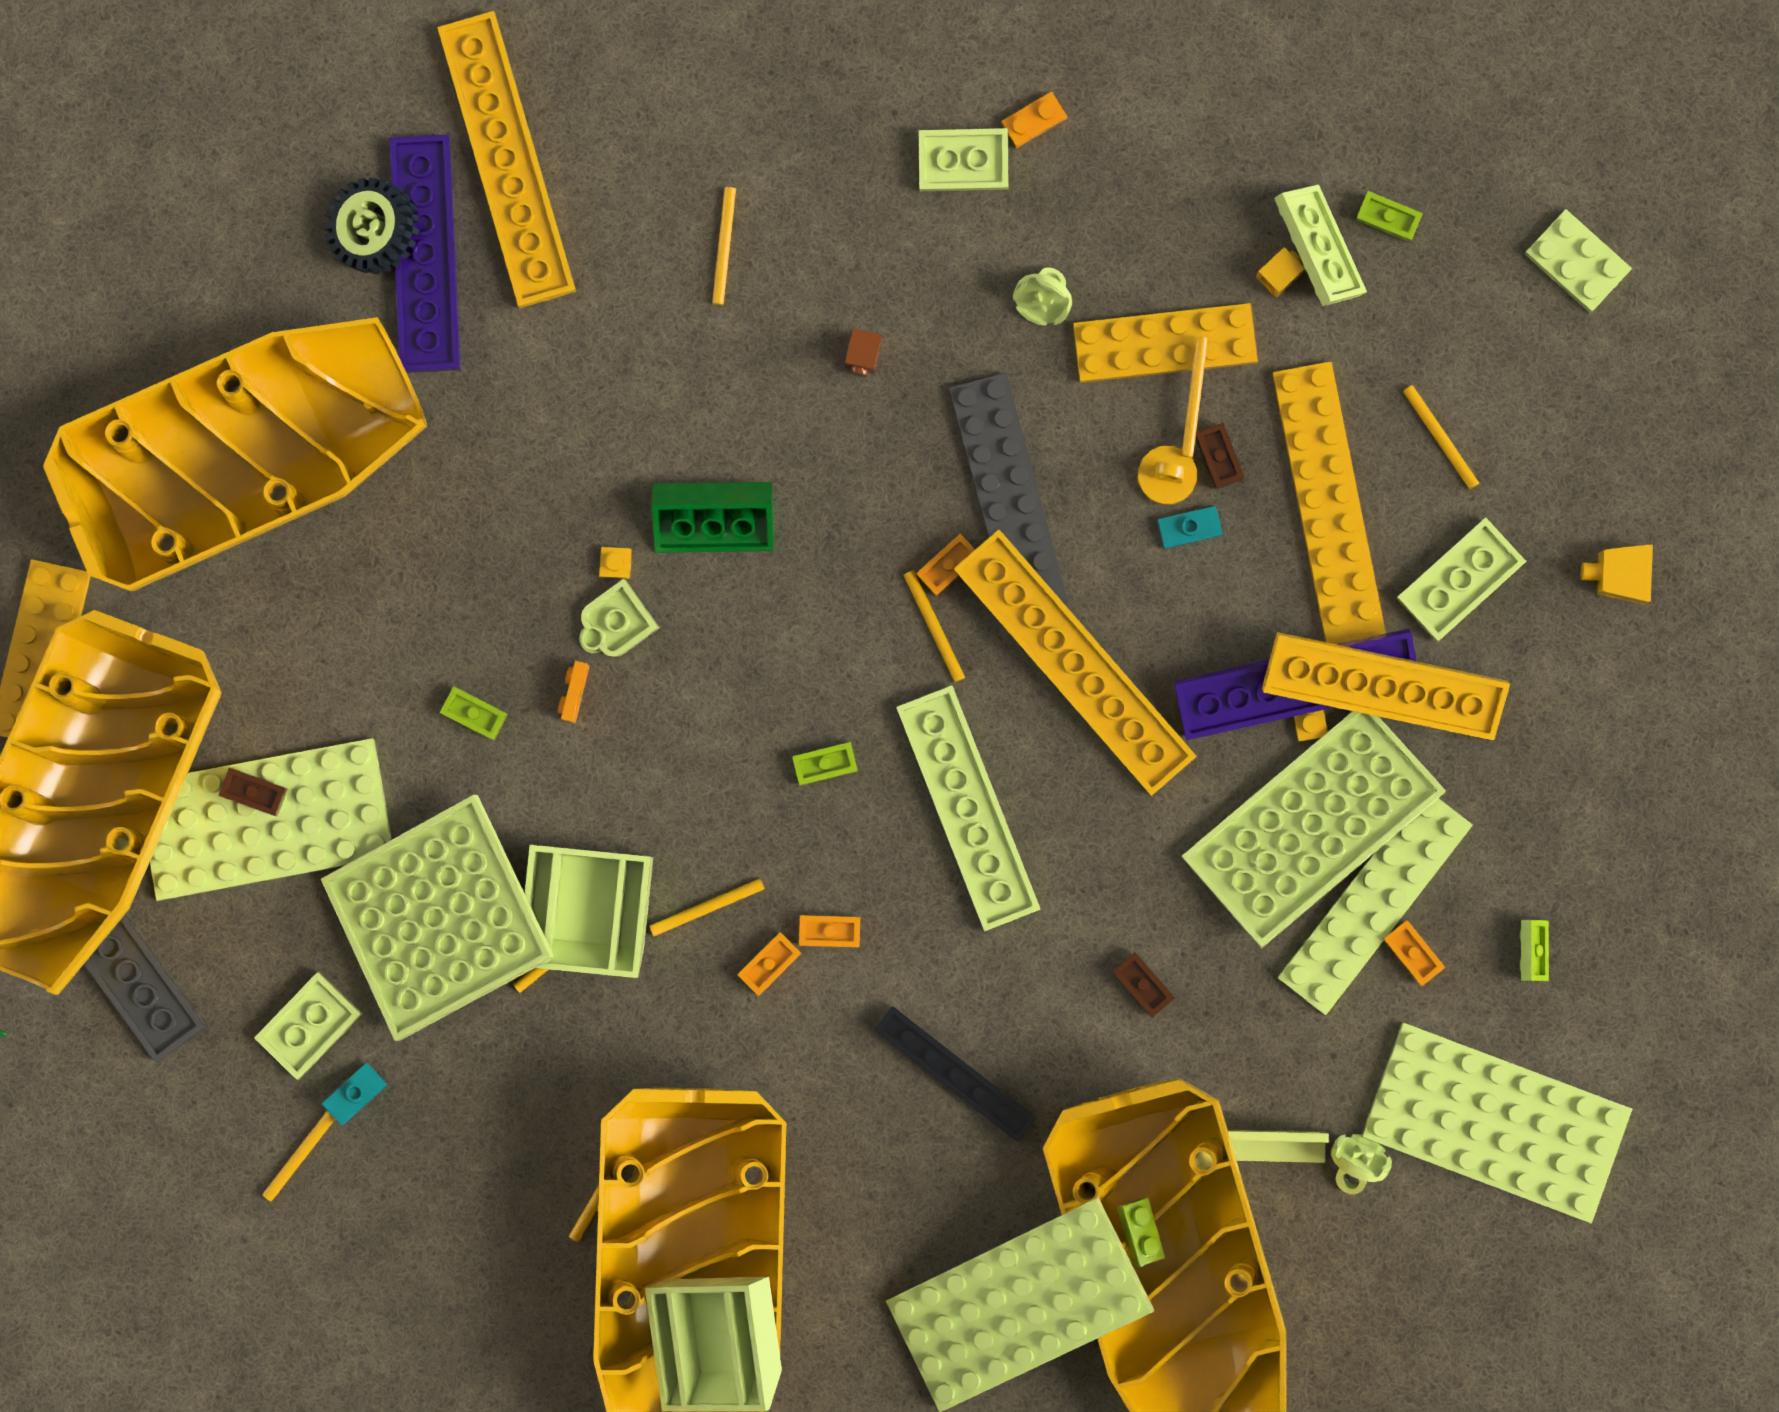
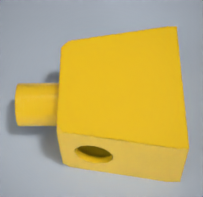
[1580,545,1653,605]

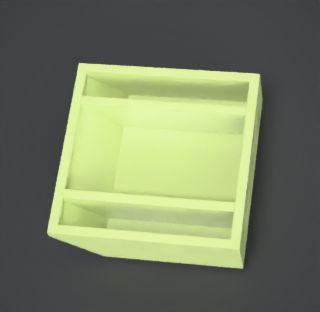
[524,845,653,978]
[645,1277,782,1411]

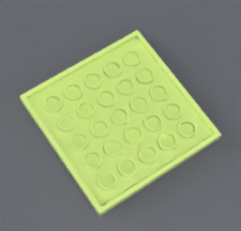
[321,795,554,1041]

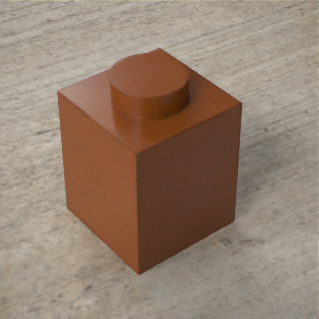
[845,328,882,377]

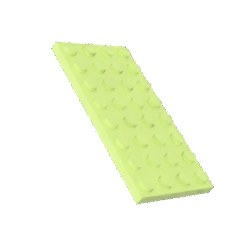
[1182,711,1446,949]
[150,738,392,901]
[1362,1023,1632,1224]
[886,1197,1154,1412]

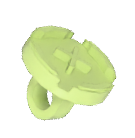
[1012,267,1072,326]
[1331,1134,1392,1194]

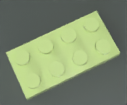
[1274,185,1367,306]
[1396,518,1527,642]

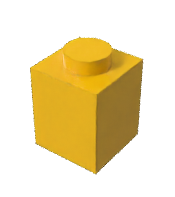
[1256,247,1305,298]

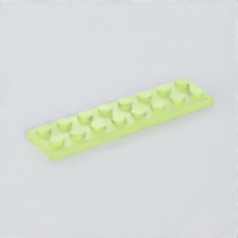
[896,685,1041,932]
[1277,799,1473,1015]

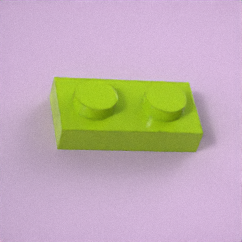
[1355,191,1423,243]
[440,686,508,740]
[792,742,858,786]
[1519,920,1549,981]
[1117,1198,1165,1267]

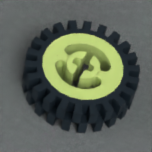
[324,177,419,274]

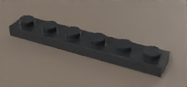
[874,1006,1036,1142]

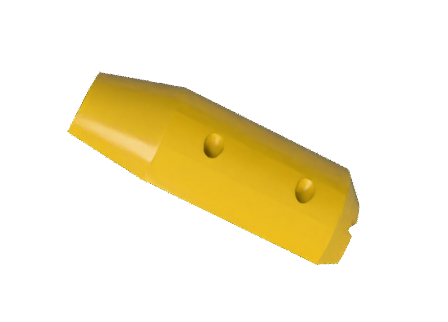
[43,317,427,592]
[0,610,222,995]
[1043,1078,1286,1412]
[593,1087,787,1412]

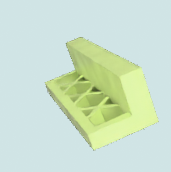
[1208,1129,1329,1163]

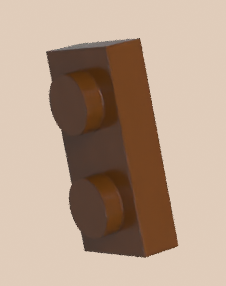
[1195,423,1245,490]
[219,767,288,817]
[1112,952,1175,1018]

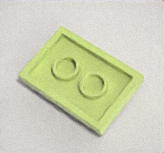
[919,128,1009,192]
[1525,209,1632,313]
[254,972,362,1080]

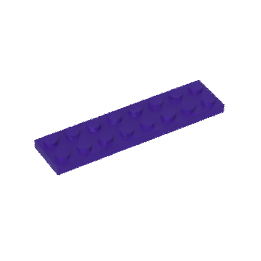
[390,135,461,373]
[1173,628,1417,740]

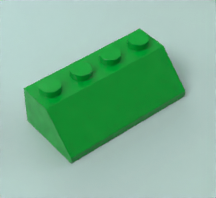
[651,482,774,553]

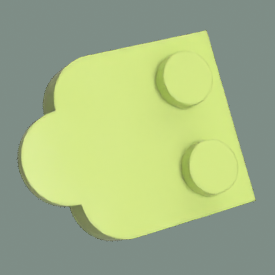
[579,579,660,657]

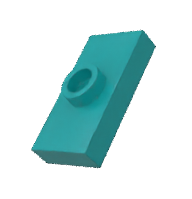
[1157,506,1223,549]
[321,1063,388,1127]

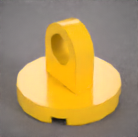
[1138,446,1197,505]

